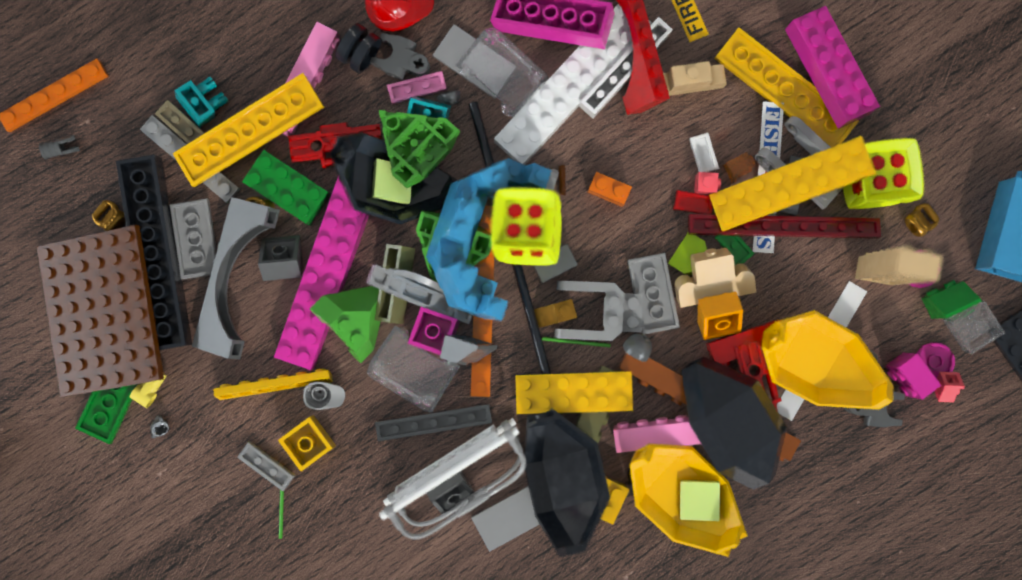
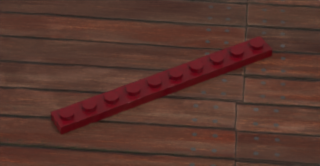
[688,214,881,239]

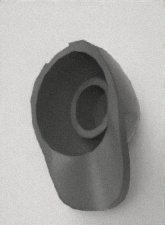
[623,334,652,362]

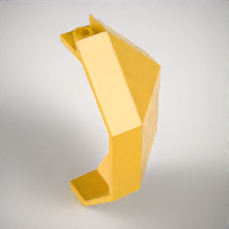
[762,310,894,409]
[630,444,747,557]

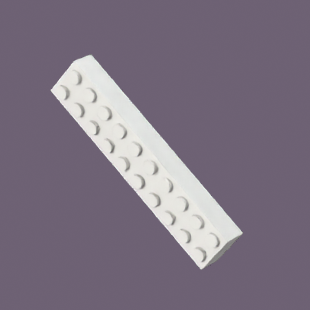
[494,4,652,165]

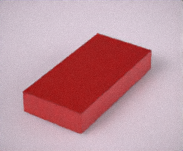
[673,190,713,215]

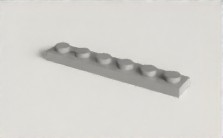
[140,115,240,203]

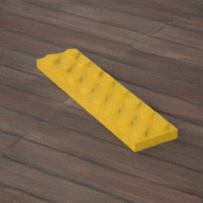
[714,27,859,148]
[172,73,324,187]
[709,136,876,231]

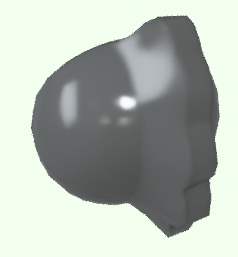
[437,90,461,107]
[150,415,169,439]

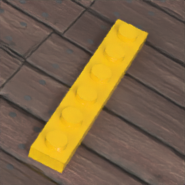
[213,369,333,400]

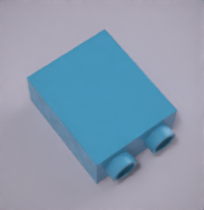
[975,171,1022,282]

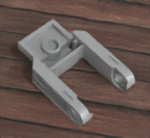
[755,116,844,210]
[554,281,643,341]

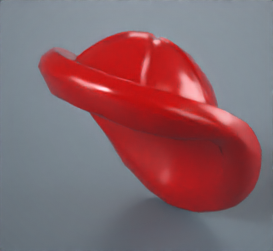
[365,0,434,32]

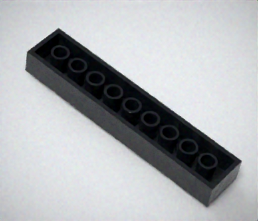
[116,154,192,351]

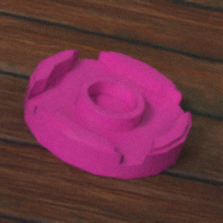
[916,343,955,379]

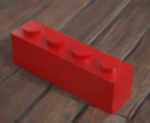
[705,319,782,366]

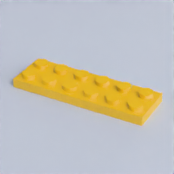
[516,372,633,414]

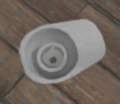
[303,381,345,410]

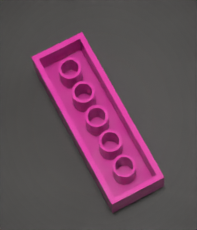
[490,0,615,49]
[785,6,880,129]

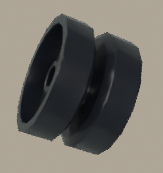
[335,23,382,74]

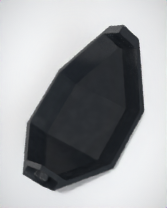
[329,132,457,225]
[681,356,787,490]
[524,408,611,558]

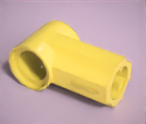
[130,372,167,408]

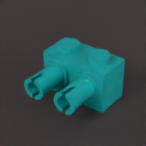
[174,76,229,128]
[407,96,451,120]

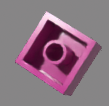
[408,307,460,355]
[885,353,941,400]

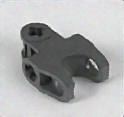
[370,33,430,80]
[843,391,905,428]

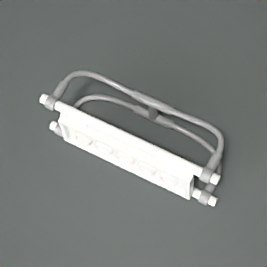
[379,418,526,539]

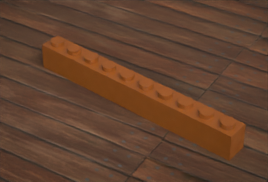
[618,352,801,462]

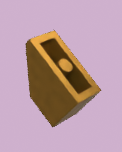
[534,299,577,328]

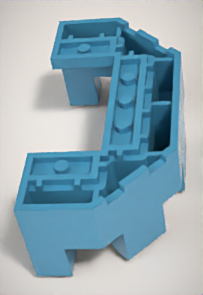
[426,158,552,321]

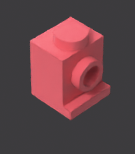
[934,372,965,402]

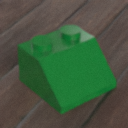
[921,280,982,319]

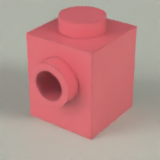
[694,172,721,195]

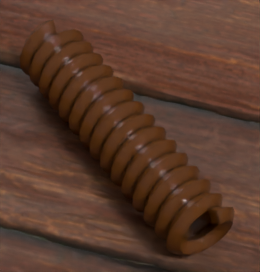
[558,165,566,195]

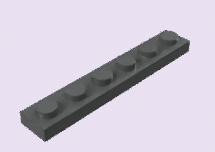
[375,404,492,441]

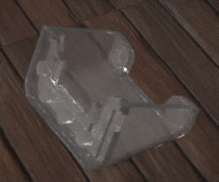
[456,27,549,118]
[367,326,460,413]

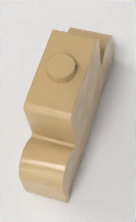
[663,61,727,96]
[674,248,756,308]

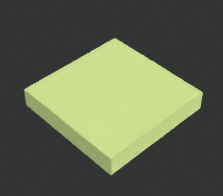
[372,159,411,205]
[680,480,720,521]

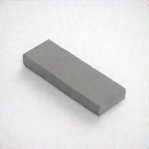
[237,441,295,491]

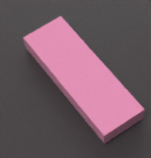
[387,71,447,105]

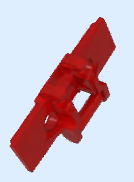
[288,122,382,168]
[734,341,782,412]

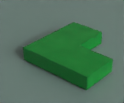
[714,235,755,266]

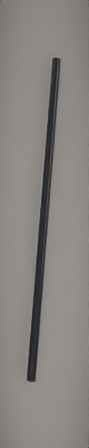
[468,101,563,416]

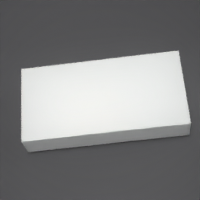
[689,132,719,172]

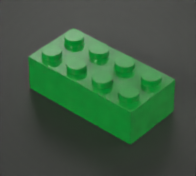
[242,150,332,226]

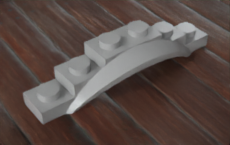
[366,264,472,324]

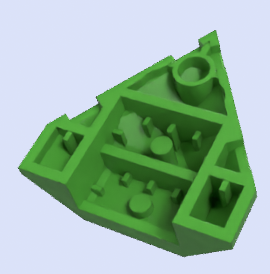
[379,110,460,188]
[416,211,492,283]
[310,286,381,363]

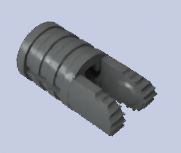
[39,135,80,160]

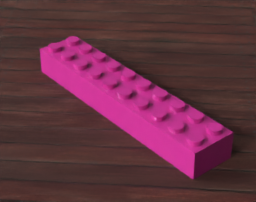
[274,177,369,370]

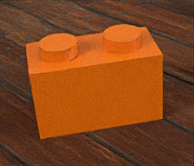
[587,172,632,207]

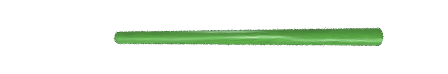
[542,337,611,347]
[279,490,284,539]

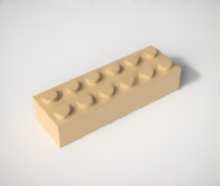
[855,246,942,286]

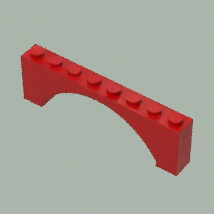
[616,0,670,115]

